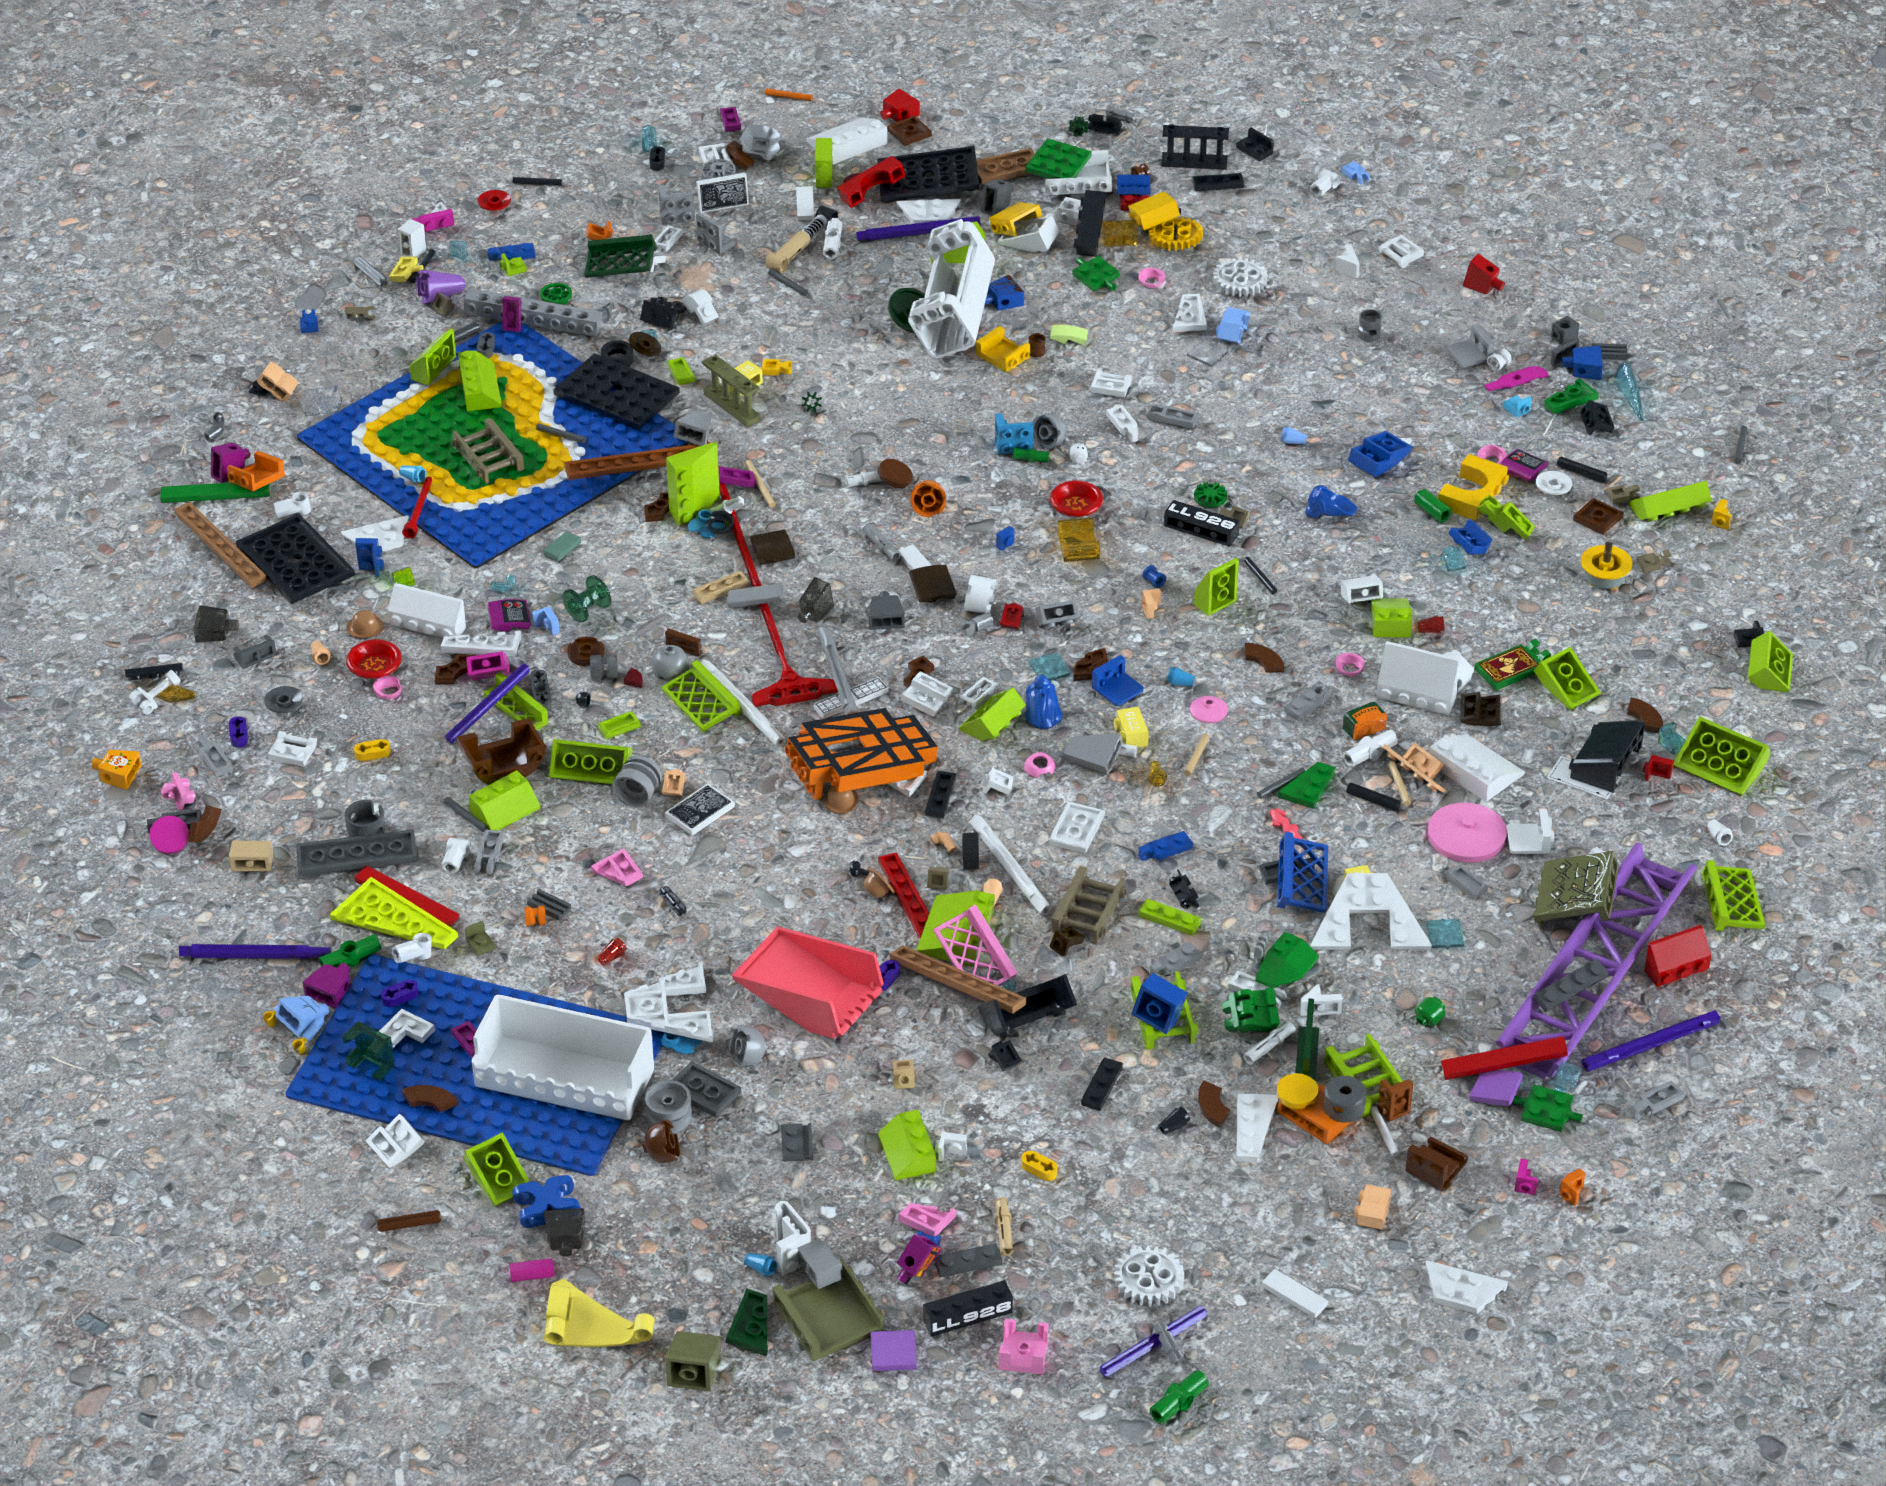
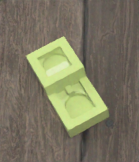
[1050,325,1088,345]

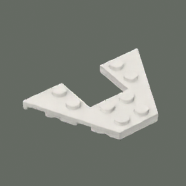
[1310,873,1432,950]
[624,962,713,1042]

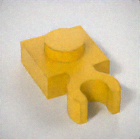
[762,359,792,376]

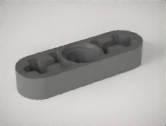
[530,669,552,712]

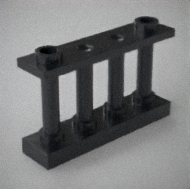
[1161,124,1229,170]

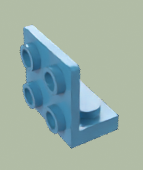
[995,413,1034,455]

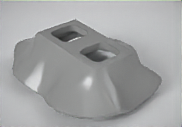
[739,125,782,160]

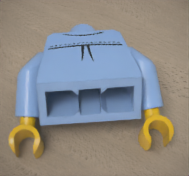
[263,996,329,1055]

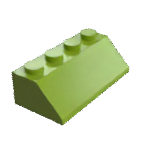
[458,350,502,411]
[1628,480,1712,522]
[549,739,633,784]

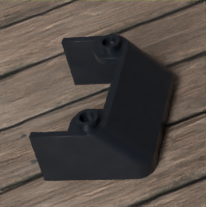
[978,974,1077,1038]

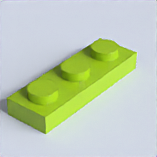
[1138,898,1201,936]

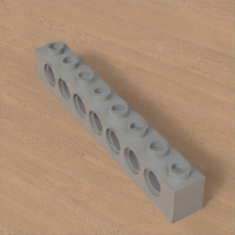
[464,288,602,337]

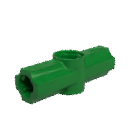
[319,934,382,968]
[1150,1370,1209,1424]

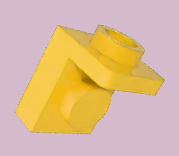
[1711,498,1732,530]

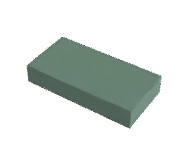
[543,531,581,562]

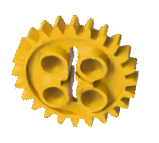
[1149,216,1203,251]

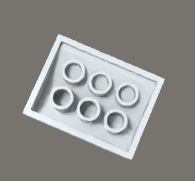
[806,118,887,164]
[1376,641,1460,715]
[1429,734,1525,802]

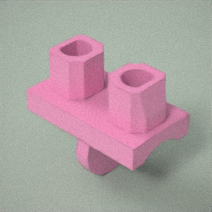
[161,772,195,810]

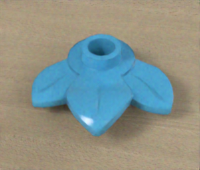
[688,509,724,538]
[661,1032,703,1054]

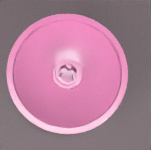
[1428,803,1507,863]

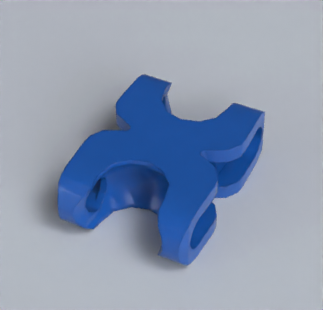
[512,1175,581,1228]

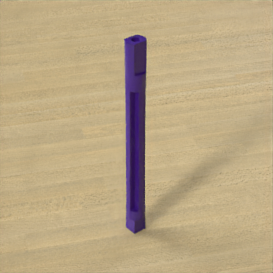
[856,216,981,241]
[179,944,332,959]
[1581,1010,1721,1072]

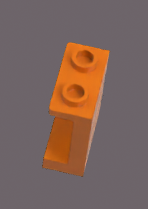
[227,451,285,491]

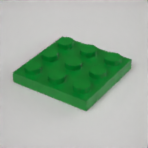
[1025,138,1092,179]

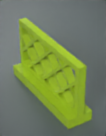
[661,660,742,732]
[1701,860,1765,931]

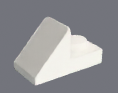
[1335,244,1360,278]
[1300,984,1342,1016]

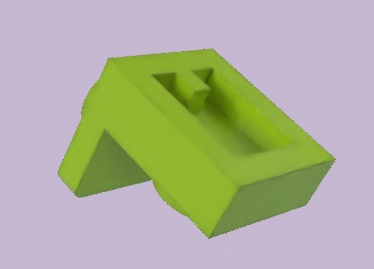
[499,254,527,276]

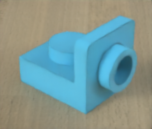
[1503,395,1532,418]

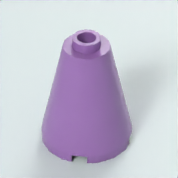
[416,270,466,304]

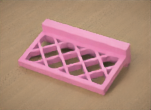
[933,904,1017,999]

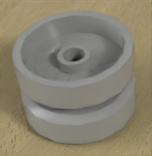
[645,1080,692,1133]

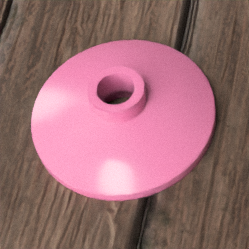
[1190,696,1228,723]

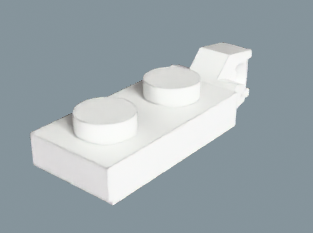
[1106,405,1139,443]

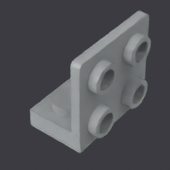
[658,185,695,225]
[696,213,735,254]
[1446,324,1495,368]

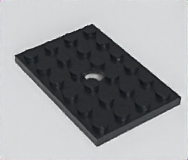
[877,146,980,202]
[553,353,680,430]
[236,513,355,604]

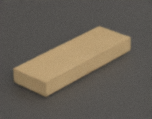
[692,571,750,604]

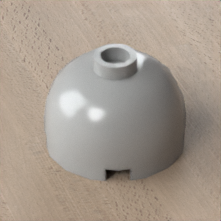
[1033,414,1066,449]
[652,645,689,681]
[730,1025,767,1067]

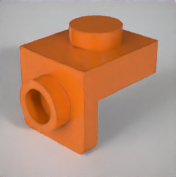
[586,221,613,240]
[1559,1168,1585,1206]

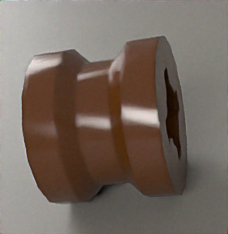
[1131,163,1150,175]

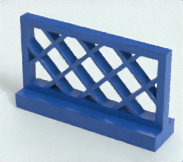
[1277,831,1328,913]

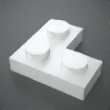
[376,1009,435,1048]

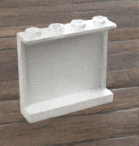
[1044,150,1112,195]

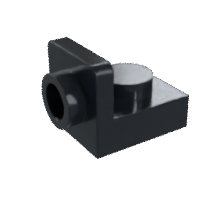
[1734,620,1764,648]
[988,1040,1022,1072]

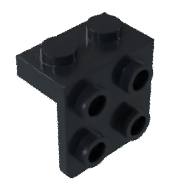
[640,296,687,328]

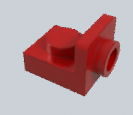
[1000,603,1025,630]

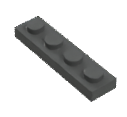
[1533,958,1609,1013]

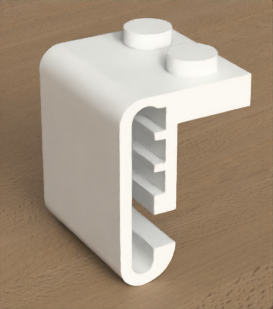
[775,1201,811,1276]

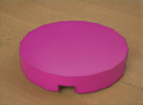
[149,816,189,854]

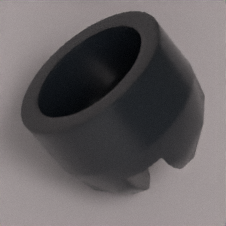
[575,692,591,707]

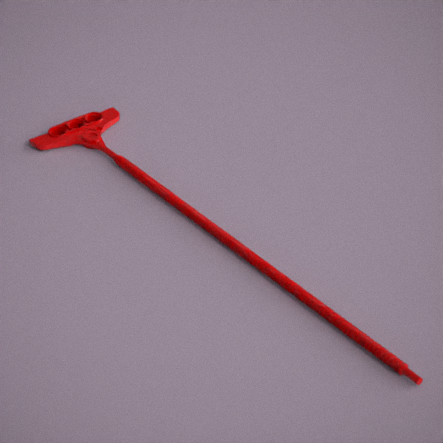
[707,440,838,707]

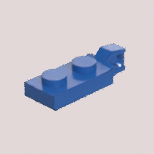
[488,243,536,261]
[1138,831,1193,861]

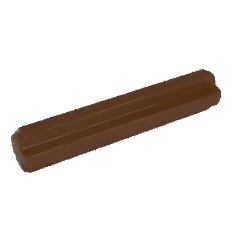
[377,1210,441,1232]

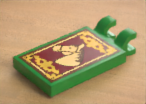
[1474,639,1551,691]

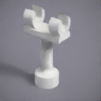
[129,670,181,715]

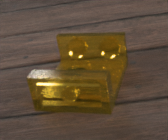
[1057,517,1100,562]

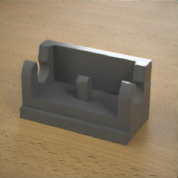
[233,634,277,669]

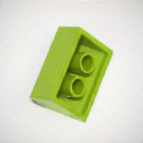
[409,328,456,385]
[1748,631,1793,692]
[958,687,1026,741]
[469,770,541,831]
[878,1109,936,1181]

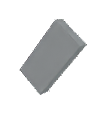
[1446,864,1488,900]

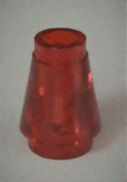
[1417,615,1445,633]
[597,938,627,966]

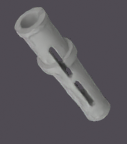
[862,523,901,561]

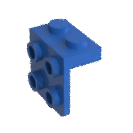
[1092,655,1144,706]

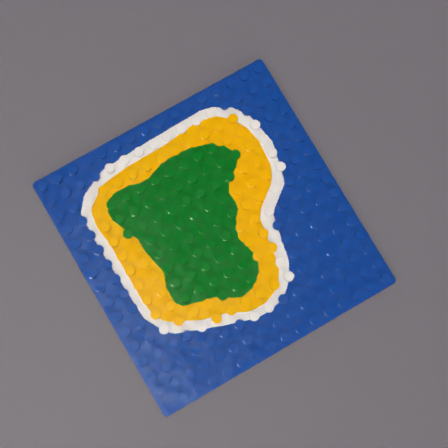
[297,321,690,568]

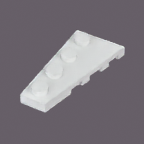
[441,631,521,657]
[1236,1093,1279,1162]

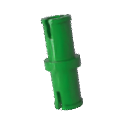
[1013,448,1049,463]

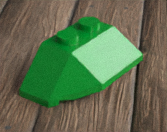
[1255,932,1319,988]

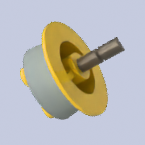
[1581,542,1633,589]

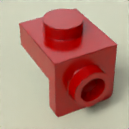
[1643,755,1674,781]

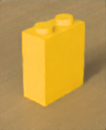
[1128,191,1180,230]

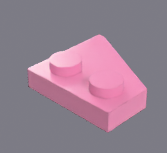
[591,849,643,886]
[898,1203,957,1236]

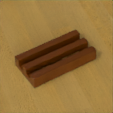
[665,628,702,657]

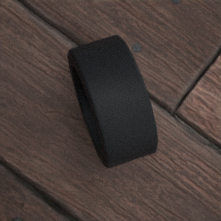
[601,340,634,367]
[962,832,979,870]

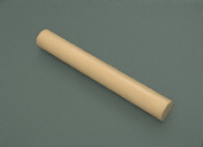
[1184,733,1209,776]
[1388,761,1411,806]

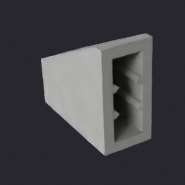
[674,410,712,446]
[1063,733,1123,775]

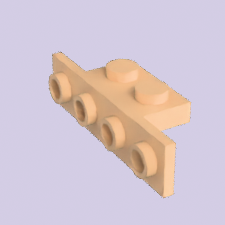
[1383,742,1446,793]

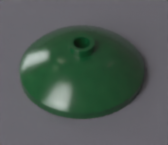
[888,288,925,333]

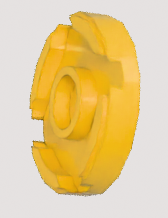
[1277,1073,1318,1109]

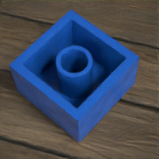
[1131,973,1188,1034]

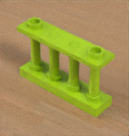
[1130,971,1198,1050]
[1324,1033,1403,1118]

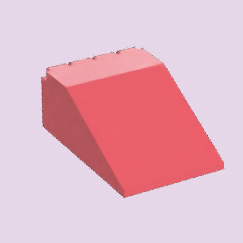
[732,926,884,1039]

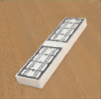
[814,677,889,719]

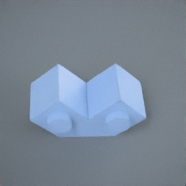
[1216,307,1251,344]

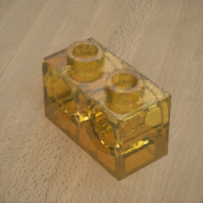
[1102,220,1138,247]

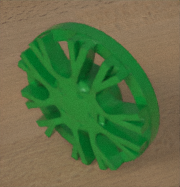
[540,283,572,305]
[1194,482,1227,508]

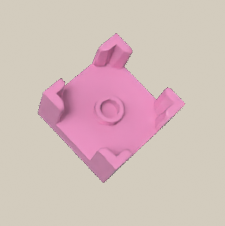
[999,1319,1049,1374]

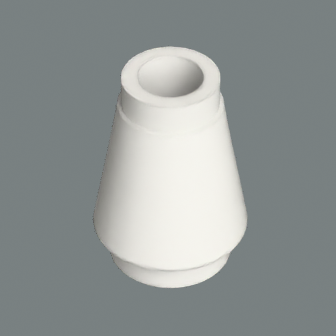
[1707,820,1733,846]

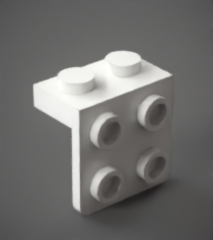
[1506,809,1554,854]

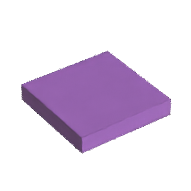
[1469,1070,1523,1106]
[871,1330,917,1371]

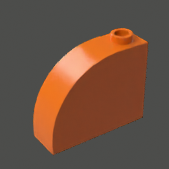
[1278,1084,1352,1144]

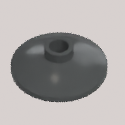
[264,686,303,713]

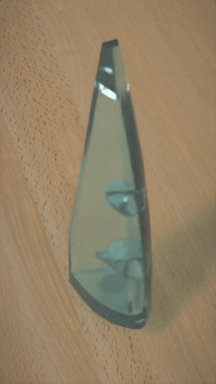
[1615,361,1644,421]

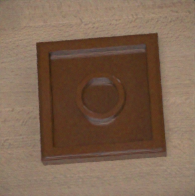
[887,116,932,146]
[1573,498,1624,535]

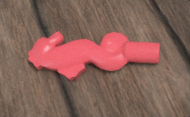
[1269,808,1303,839]

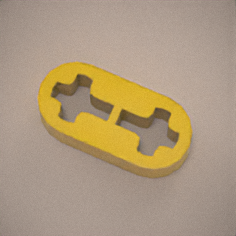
[354,739,391,761]
[1021,1151,1058,1181]

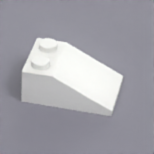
[998,215,1060,253]

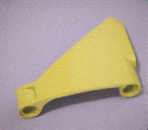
[544,1278,655,1347]

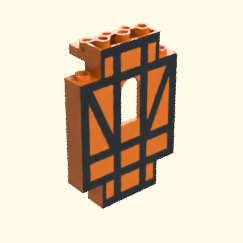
[785,708,938,800]

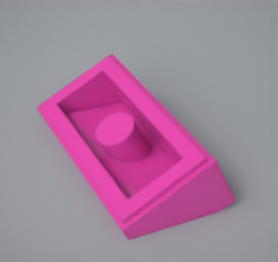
[509,1258,554,1282]

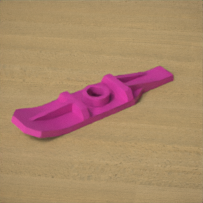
[1485,366,1548,391]

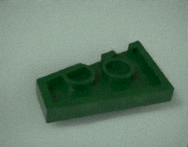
[725,1288,768,1357]

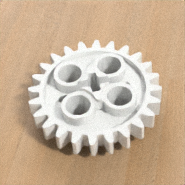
[1213,258,1268,297]
[1114,1246,1184,1307]

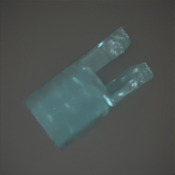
[642,125,657,153]

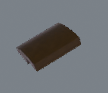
[750,529,795,565]
[909,565,957,603]
[1460,691,1502,726]

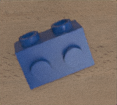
[1117,174,1150,196]
[1448,520,1492,555]

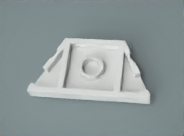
[897,199,960,224]
[341,515,409,551]
[1425,1260,1508,1314]

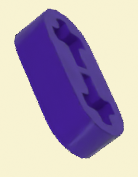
[229,716,248,748]
[880,960,900,992]
[381,980,419,1007]

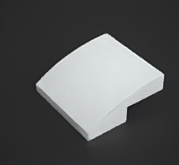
[901,671,953,717]
[366,1114,425,1167]

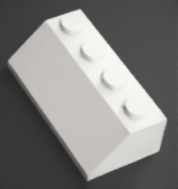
[388,583,466,638]

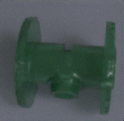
[562,575,612,622]

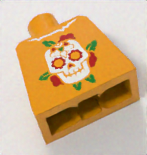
[91,750,142,790]

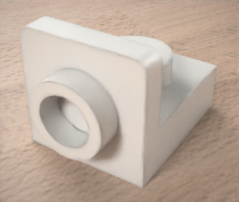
[638,252,666,272]
[981,768,1013,795]
[935,1132,967,1161]

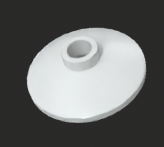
[1536,471,1572,495]

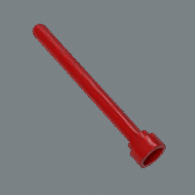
[402,477,432,538]

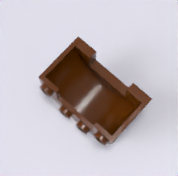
[457,718,546,785]

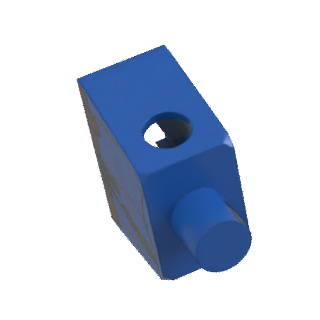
[985,275,1024,310]

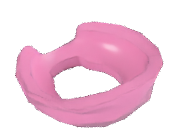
[1138,268,1166,289]
[1477,444,1507,464]
[1335,653,1365,677]
[373,676,402,700]
[1024,752,1056,778]

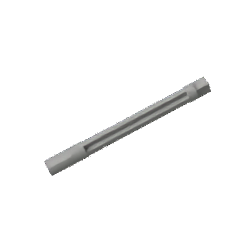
[818,626,859,715]

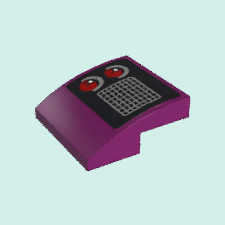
[1500,449,1548,482]
[487,599,531,632]

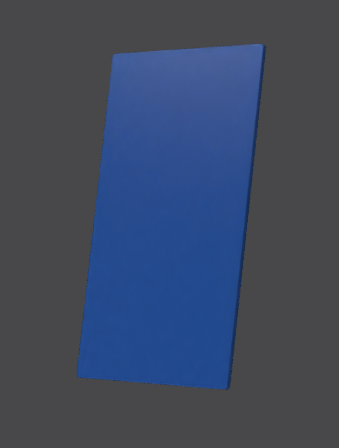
[285,954,665,1176]

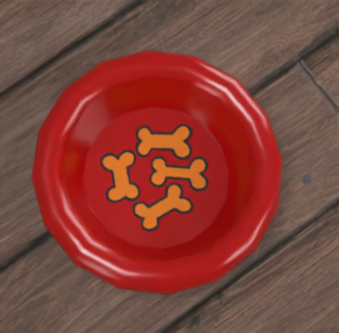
[1050,480,1103,517]
[346,639,402,679]

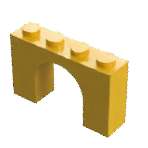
[1438,454,1509,521]

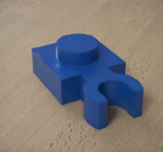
[300,309,319,333]

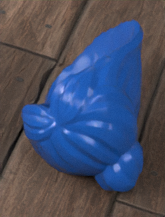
[1305,485,1357,518]
[1025,674,1063,729]

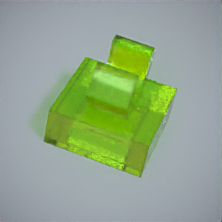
[391,567,416,586]

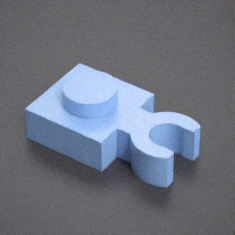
[1341,161,1370,184]

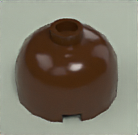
[642,1120,680,1163]

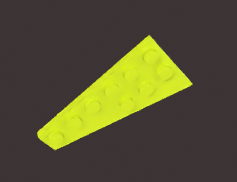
[329,877,459,949]

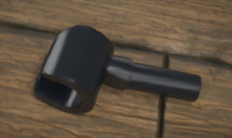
[850,861,869,877]

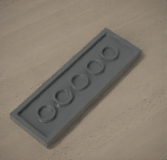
[296,829,418,876]

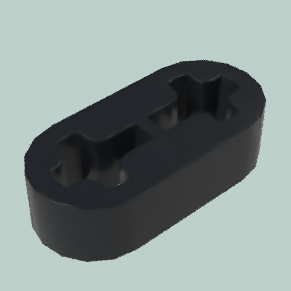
[649,146,666,171]

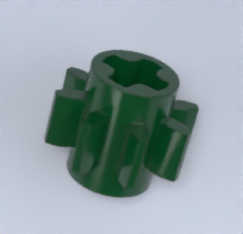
[1069,116,1088,137]
[801,392,822,412]

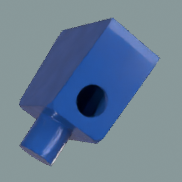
[1562,346,1603,380]

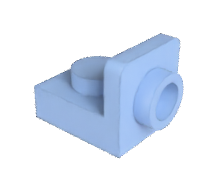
[532,606,560,635]

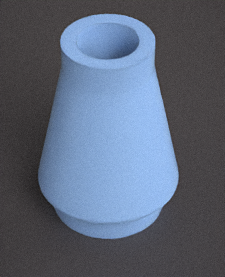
[1280,427,1307,445]

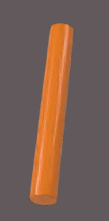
[765,88,813,101]

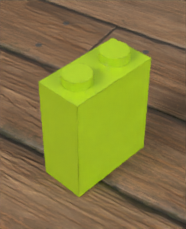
[815,138,833,188]

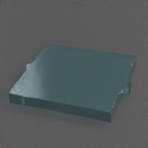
[1029,653,1070,681]
[1426,918,1465,949]

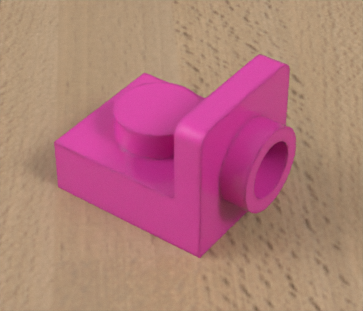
[1514,1158,1538,1195]

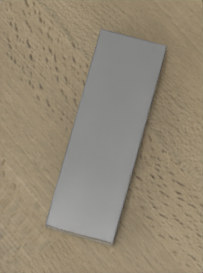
[727,583,783,608]

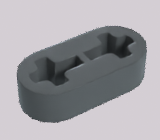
[477,332,495,358]

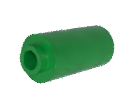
[1414,489,1452,523]

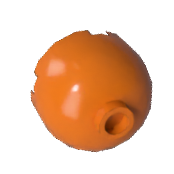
[910,480,947,517]

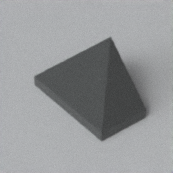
[1551,338,1579,366]

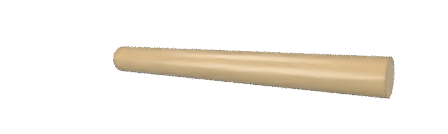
[745,460,776,508]

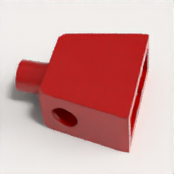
[880,88,920,122]
[1463,254,1505,295]

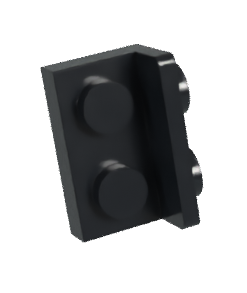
[1236,127,1274,162]
[1580,400,1615,435]

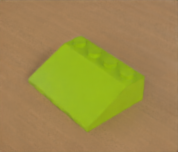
[666,441,720,526]
[1673,716,1771,796]
[916,890,995,967]

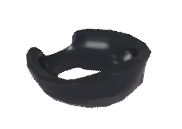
[705,511,734,535]

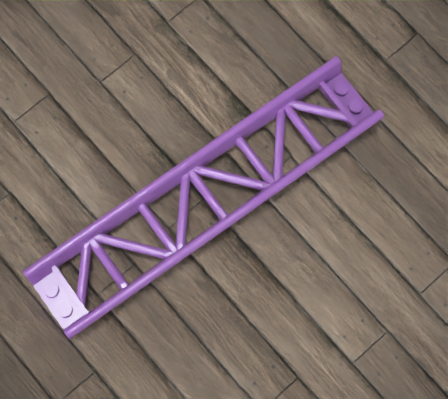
[1496,842,1697,1079]

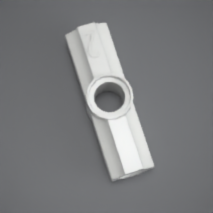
[823,218,842,260]
[1343,729,1398,767]

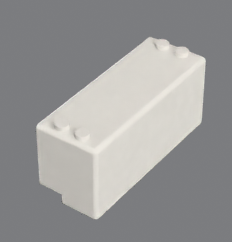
[472,995,654,1120]

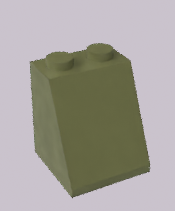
[665,1331,721,1392]

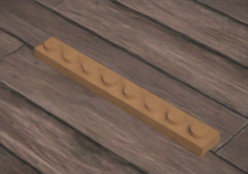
[174,502,267,588]
[890,945,1026,1014]

